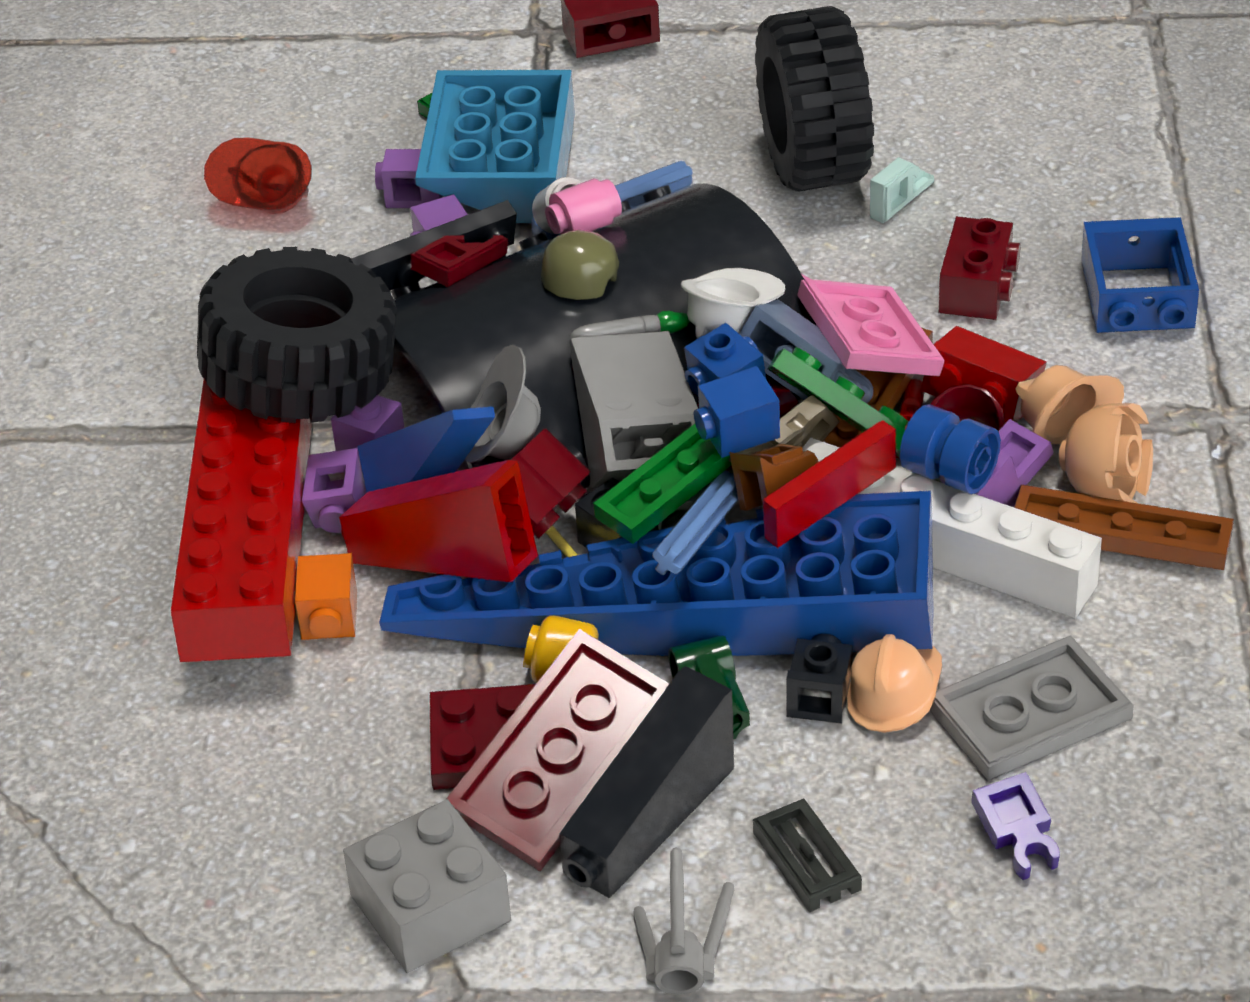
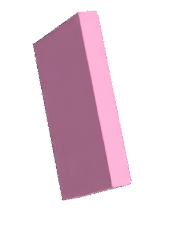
[797,279,945,376]

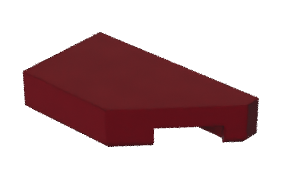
[411,235,508,287]

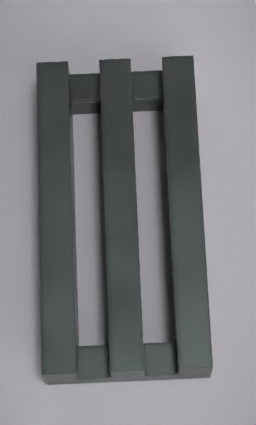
[753,798,862,912]

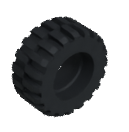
[755,6,874,192]
[197,247,397,423]

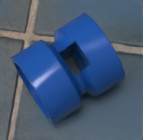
[900,404,1001,495]

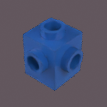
[684,323,766,397]

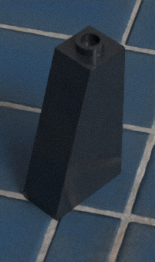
[559,666,734,898]

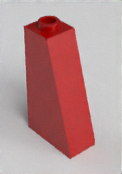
[339,460,538,582]

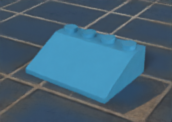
[415,70,575,223]

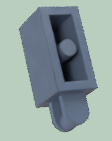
[739,299,873,403]

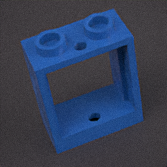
[1081,217,1199,333]

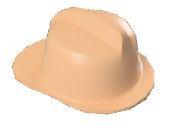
[1016,365,1124,444]
[847,634,942,733]

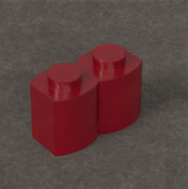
[511,428,591,540]

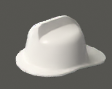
[681,268,785,339]

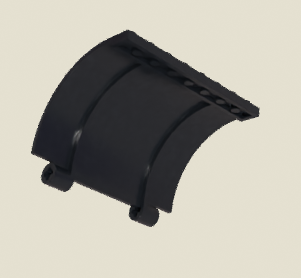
[391,183,818,489]

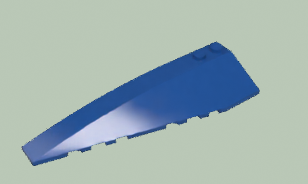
[379,491,934,656]

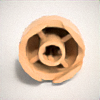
[1059,403,1153,503]

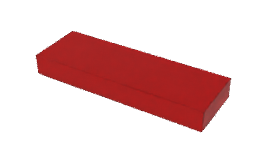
[763,420,896,548]

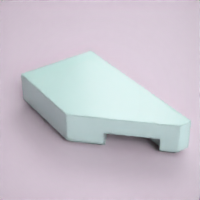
[870,157,934,223]

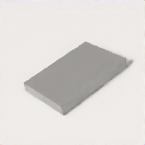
[930,635,1134,781]

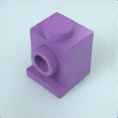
[375,149,443,208]
[302,448,366,533]

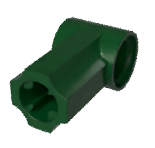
[668,635,750,739]

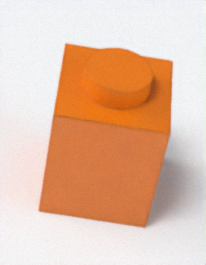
[295,553,357,640]

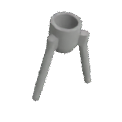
[633,847,734,995]

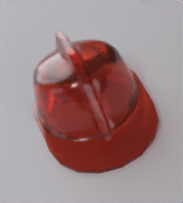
[204,137,312,214]

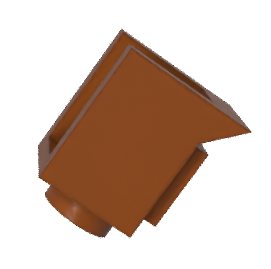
[730,444,819,511]

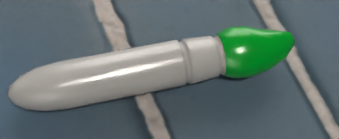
[570,311,690,338]

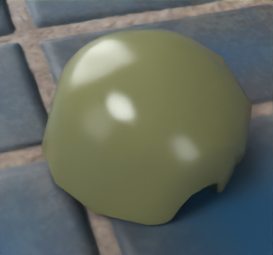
[541,230,619,300]

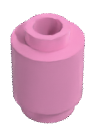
[545,178,622,234]

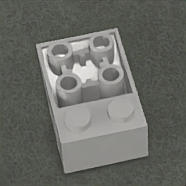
[569,331,698,489]

